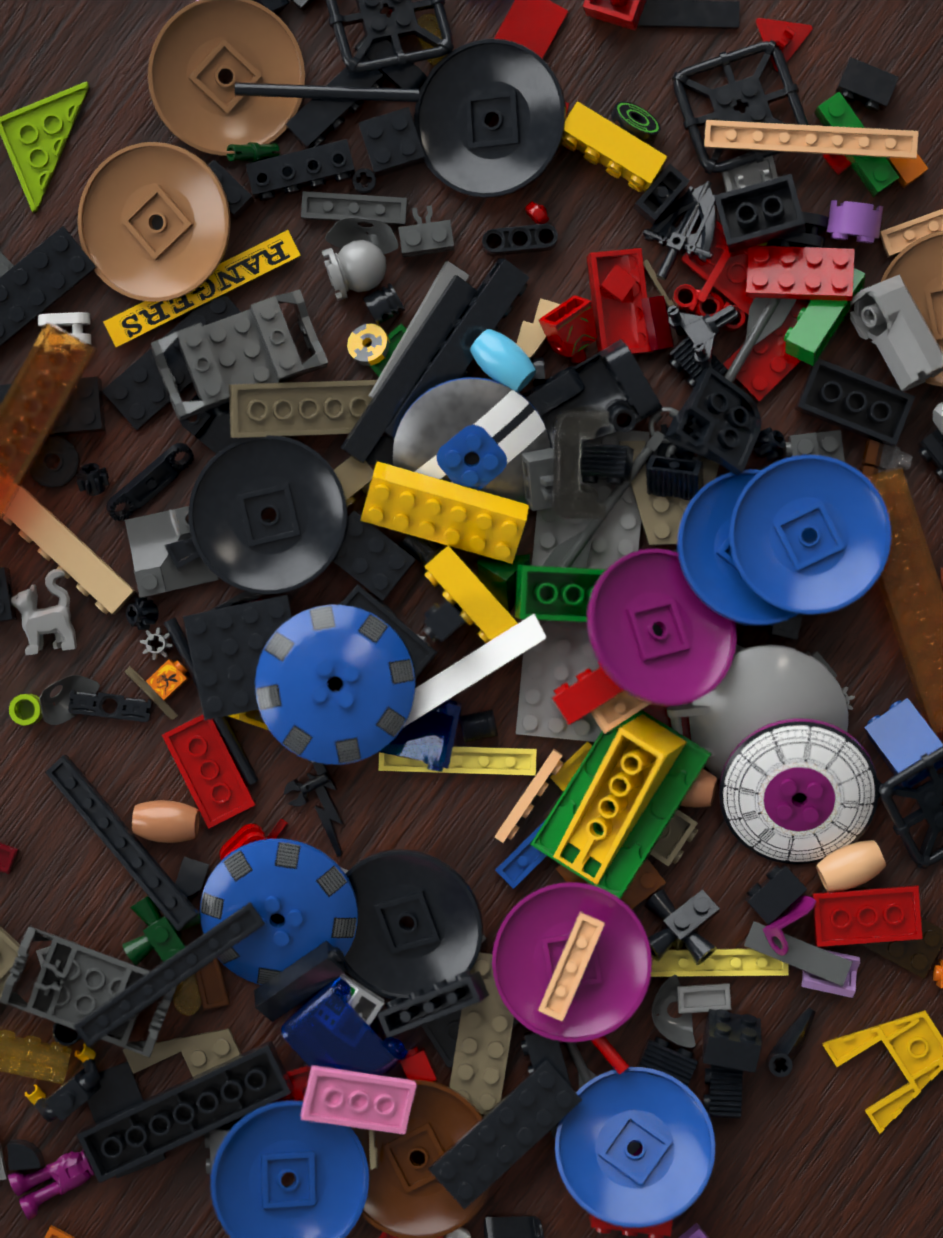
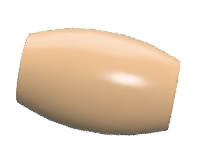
[816,840,886,892]

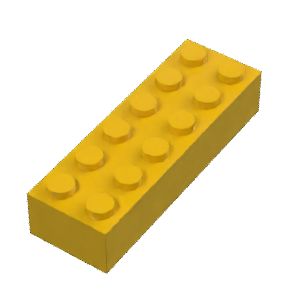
[360,461,529,564]

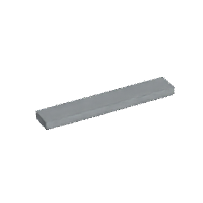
[369,261,469,399]

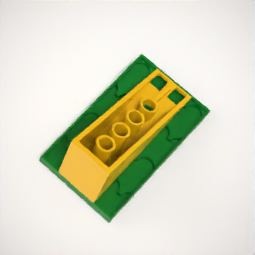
[530,710,712,899]

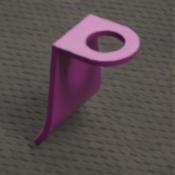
[763,896,816,956]

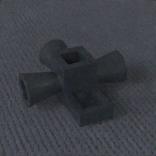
[644,889,720,965]

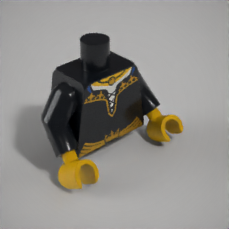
[25,1044,102,1122]

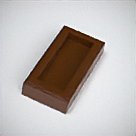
[195,958,230,1010]

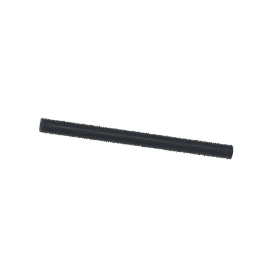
[235,82,419,102]
[164,617,259,786]

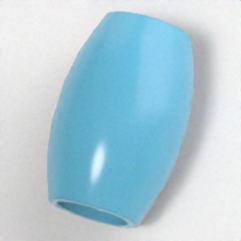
[470,329,536,392]

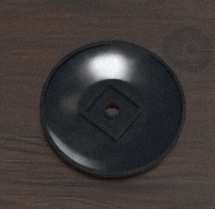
[414,39,566,198]
[188,435,347,594]
[344,849,483,1001]

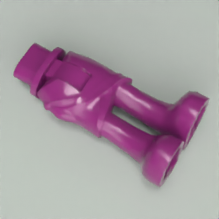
[8,1150,95,1220]

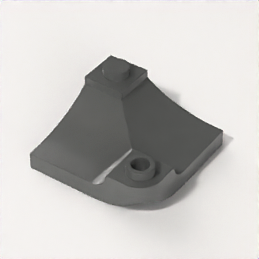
[125,506,219,598]

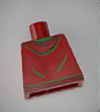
[538,295,597,363]

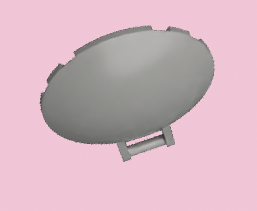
[667,645,848,780]

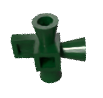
[122,896,201,966]

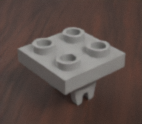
[722,156,778,192]

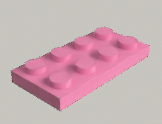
[300,1066,417,1134]

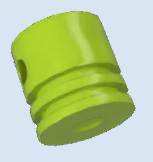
[9,694,43,725]

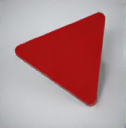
[755,18,813,72]

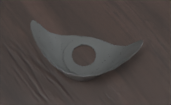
[325,218,399,254]
[39,675,100,725]
[652,975,696,1048]

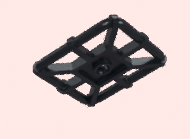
[326,0,454,73]
[672,40,809,175]
[879,746,943,869]

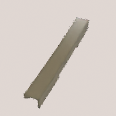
[643,260,675,308]
[124,666,178,721]
[369,1129,378,1170]

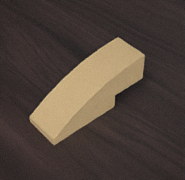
[517,298,560,359]

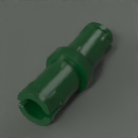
[227,142,279,162]

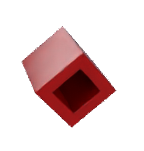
[400,1046,437,1082]

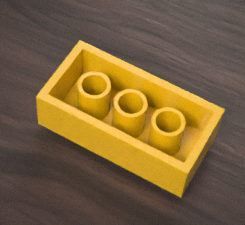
[561,101,667,192]
[424,546,518,644]

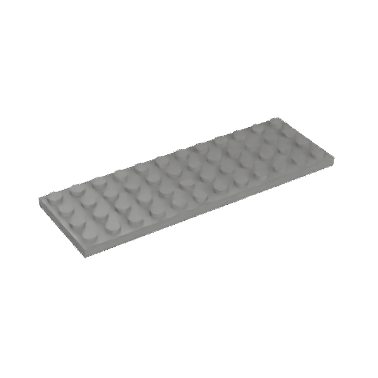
[516,430,650,742]

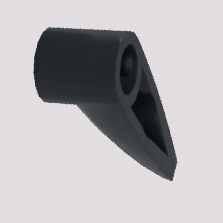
[766,1007,816,1077]

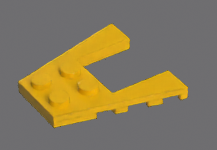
[822,1010,943,1134]

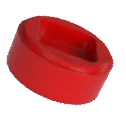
[524,201,549,225]

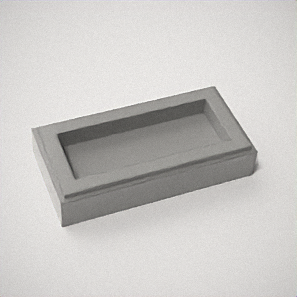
[677,983,731,1014]

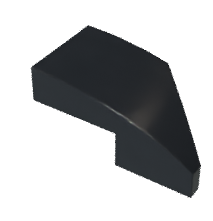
[175,857,209,899]

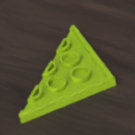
[0,81,89,213]

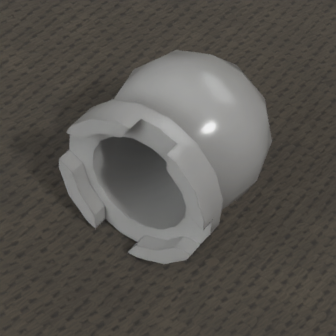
[322,240,387,301]

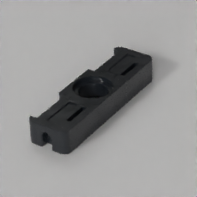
[68,690,152,722]

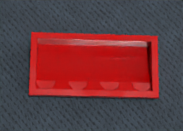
[587,248,654,355]

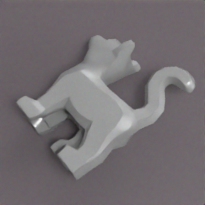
[11,569,77,655]

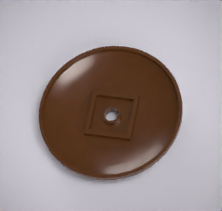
[351,1080,492,1238]

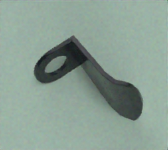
[484,1216,544,1238]

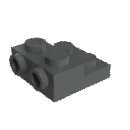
[784,430,845,462]

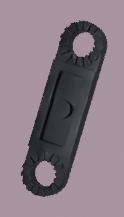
[106,443,194,521]

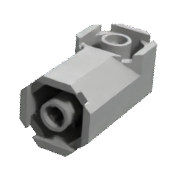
[850,274,943,392]

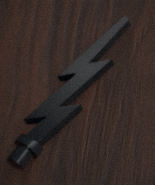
[307,760,344,857]

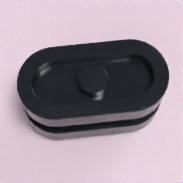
[773,211,829,248]

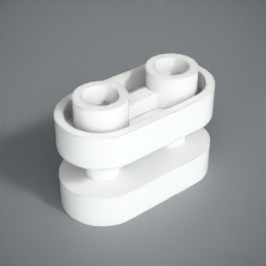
[38,312,91,352]

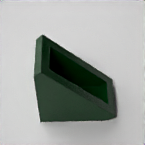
[477,554,530,613]

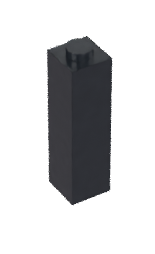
[254,940,345,1022]

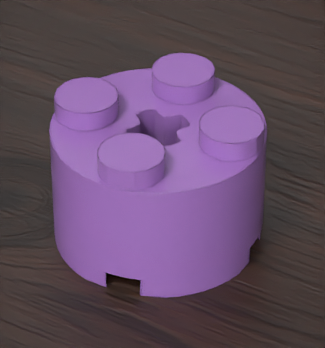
[827,200,883,244]

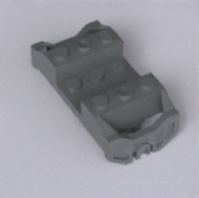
[151,289,328,421]
[0,926,177,1057]

